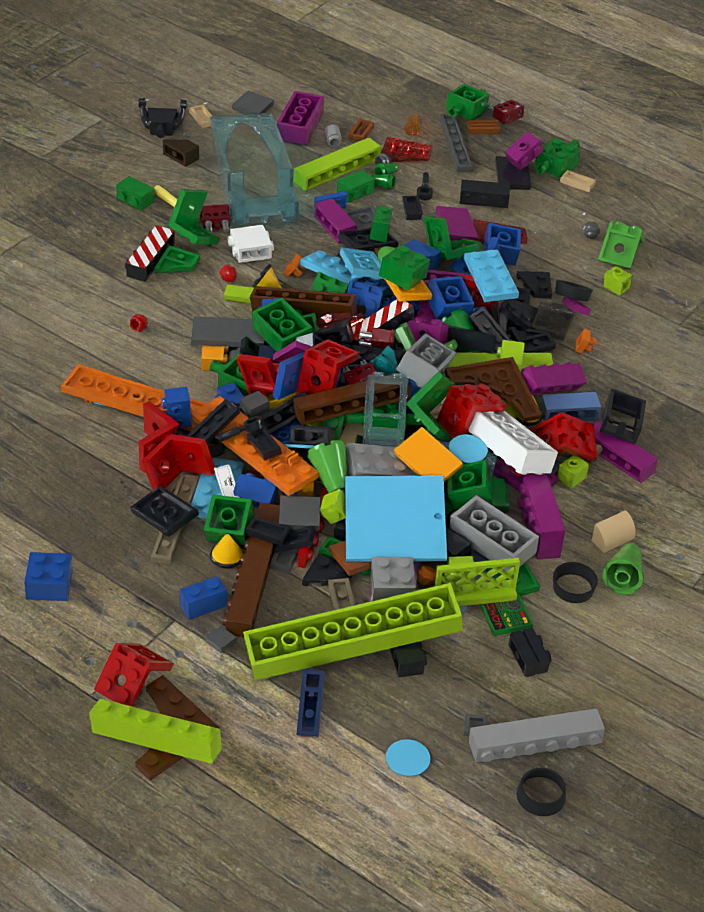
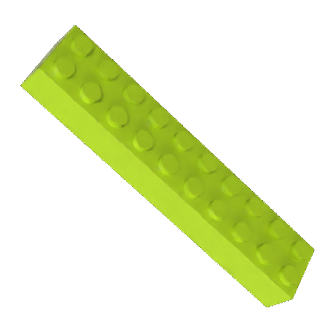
[243,583,463,681]

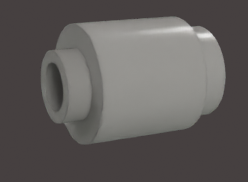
[324,124,342,147]

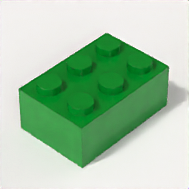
[252,298,313,352]

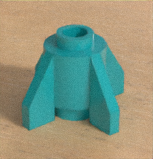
[369,346,398,377]

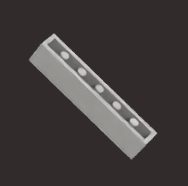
[468,708,605,762]

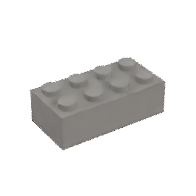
[396,333,457,388]
[346,443,418,476]
[449,495,539,571]

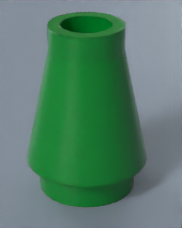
[374,163,398,175]
[372,174,396,190]

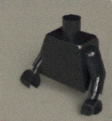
[138,98,188,138]

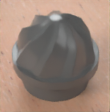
[375,153,391,166]
[583,222,600,238]

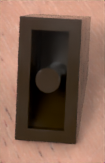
[163,139,199,167]

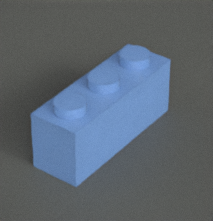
[540,392,601,421]

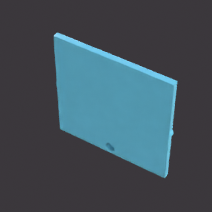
[345,475,447,562]

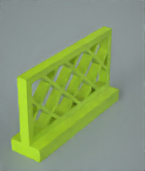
[435,558,520,606]

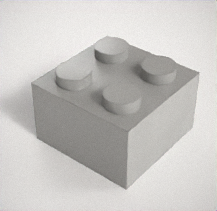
[370,557,416,601]

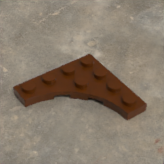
[444,357,541,422]
[135,675,219,780]

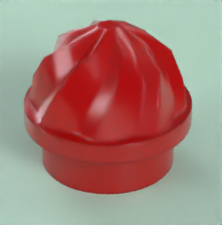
[219,264,237,282]
[130,314,148,332]

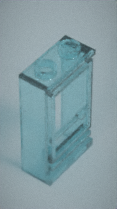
[363,372,408,447]

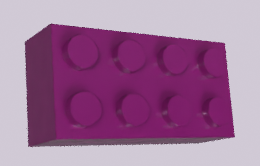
[276,91,324,145]
[517,474,566,560]

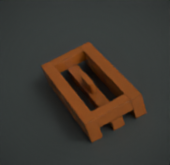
[348,118,374,141]
[467,120,500,134]

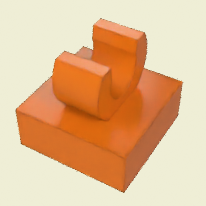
[283,254,305,277]
[575,328,597,354]

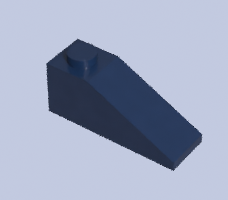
[296,669,325,737]

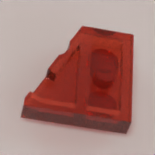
[316,313,365,328]

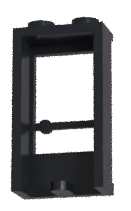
[600,388,646,444]

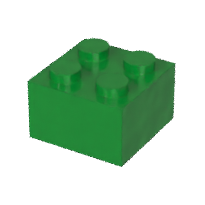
[379,245,431,291]
[448,460,493,511]
[204,494,254,545]

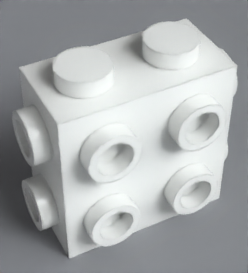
[228,225,274,263]

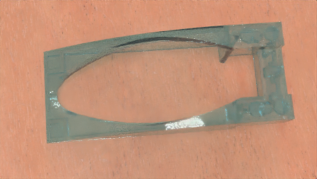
[210,113,299,225]

